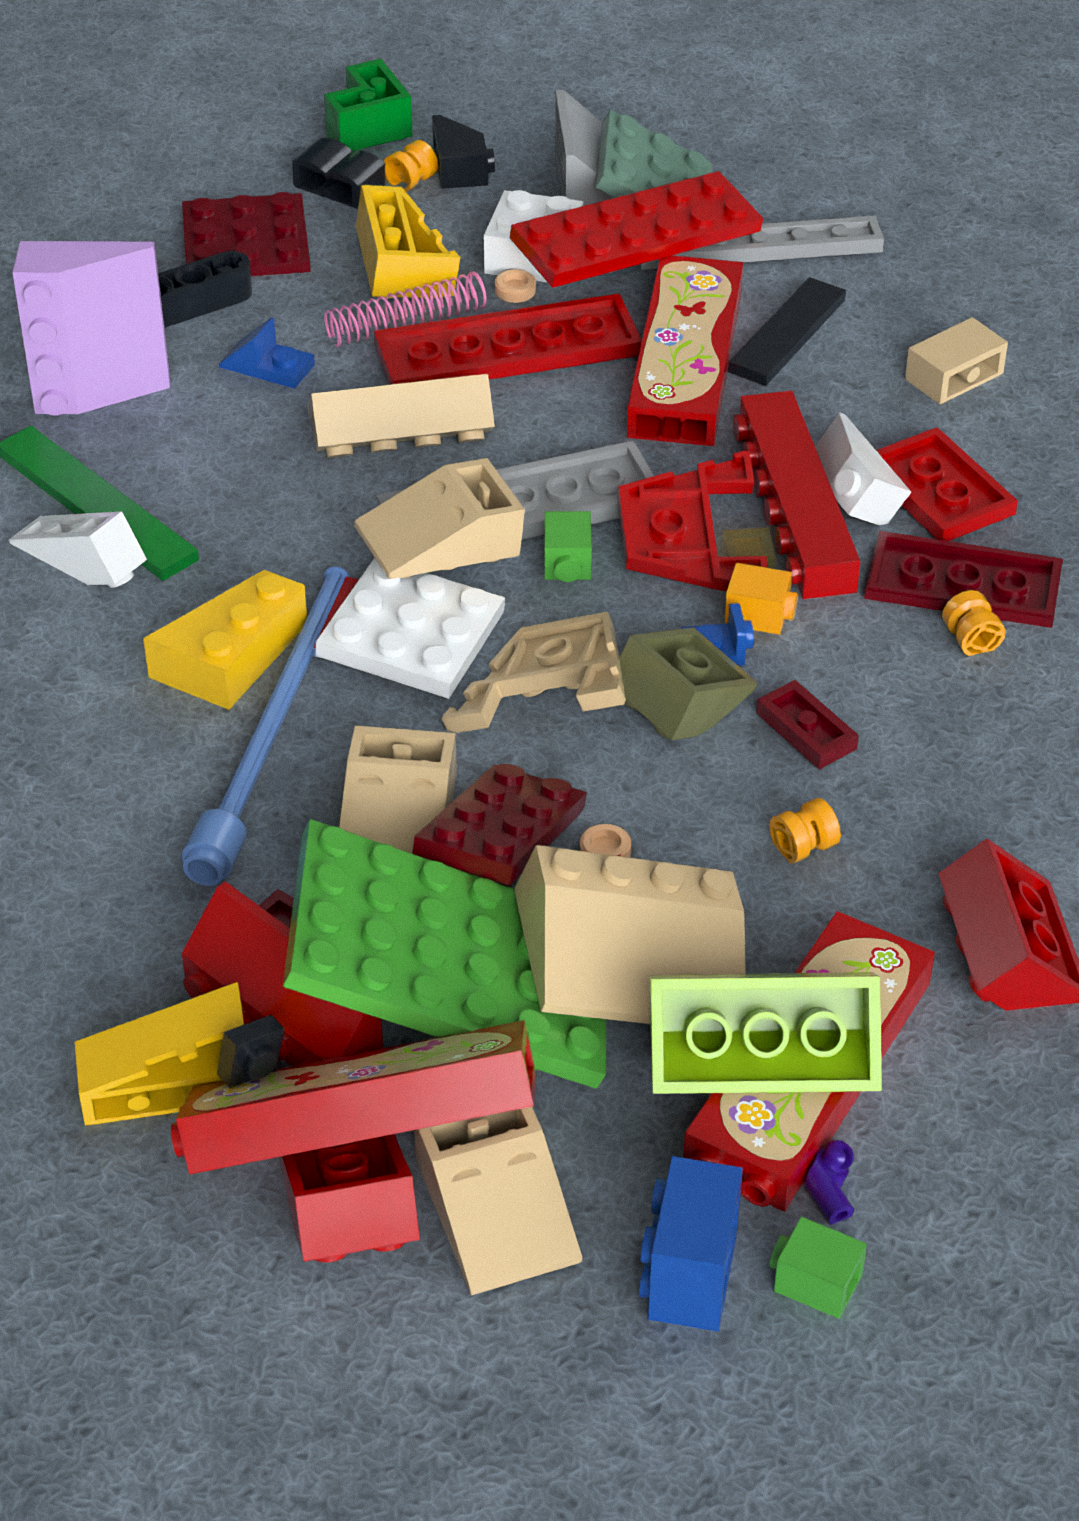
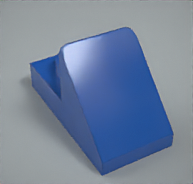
[219,317,315,388]

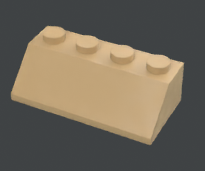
[307,374,495,458]

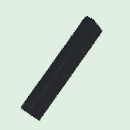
[728,277,846,386]

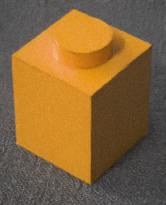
[724,563,798,635]

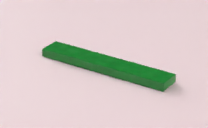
[0,425,199,581]

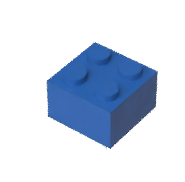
[639,1156,743,1332]

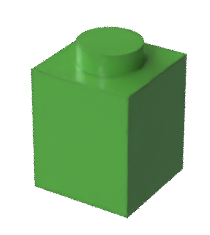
[544,511,592,582]
[769,1216,867,1319]

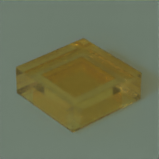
[722,527,776,568]

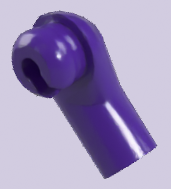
[805,1140,854,1225]

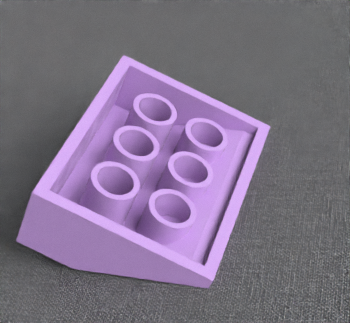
[12,241,171,416]

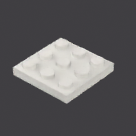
[316,558,505,699]

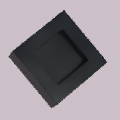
[217,1015,284,1088]

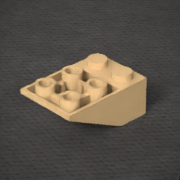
[354,458,525,579]
[339,726,457,854]
[414,1107,582,1296]

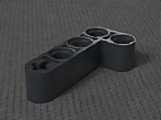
[158,251,252,328]

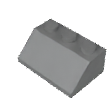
[555,90,615,206]

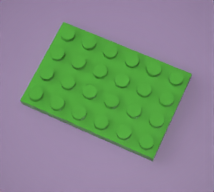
[283,819,606,1089]

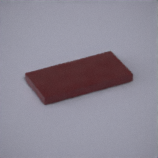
[864,531,1063,628]

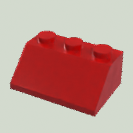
[938,838,1079,1011]

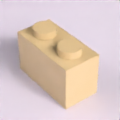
[905,317,1008,404]

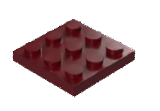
[182,192,311,276]

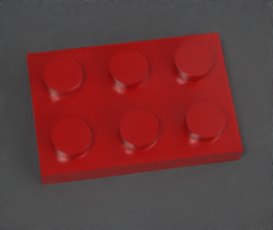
[876,427,1018,541]

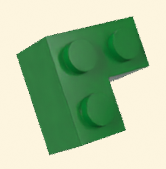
[324,58,413,151]

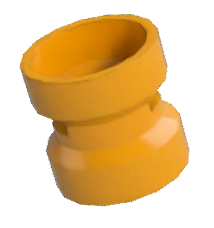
[384,140,438,192]
[942,590,1006,656]
[769,798,841,864]

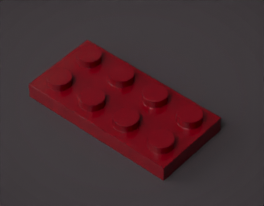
[412,764,587,885]

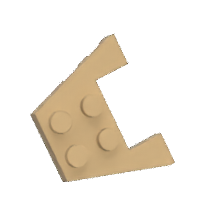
[442,612,626,733]

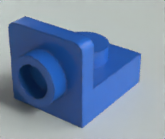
[681,603,754,666]

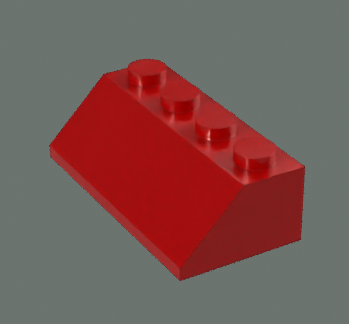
[182,881,383,1066]

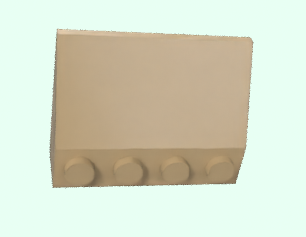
[514,845,745,1024]

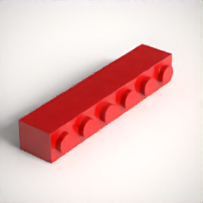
[733,390,860,599]

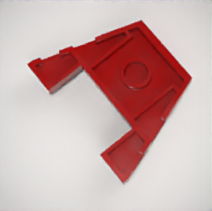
[617,451,768,592]

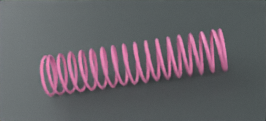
[324,271,487,348]

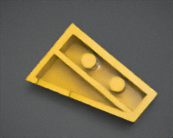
[356,185,461,299]
[143,570,307,710]
[74,982,244,1126]

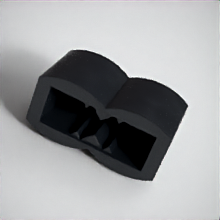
[292,138,385,209]

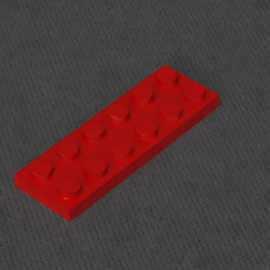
[509,171,764,288]
[374,293,642,385]

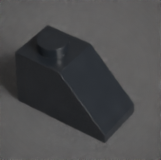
[432,115,495,189]

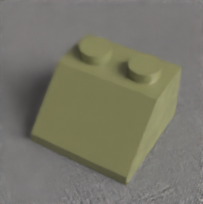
[619,627,758,741]

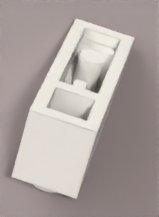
[815,412,911,526]
[8,511,147,588]

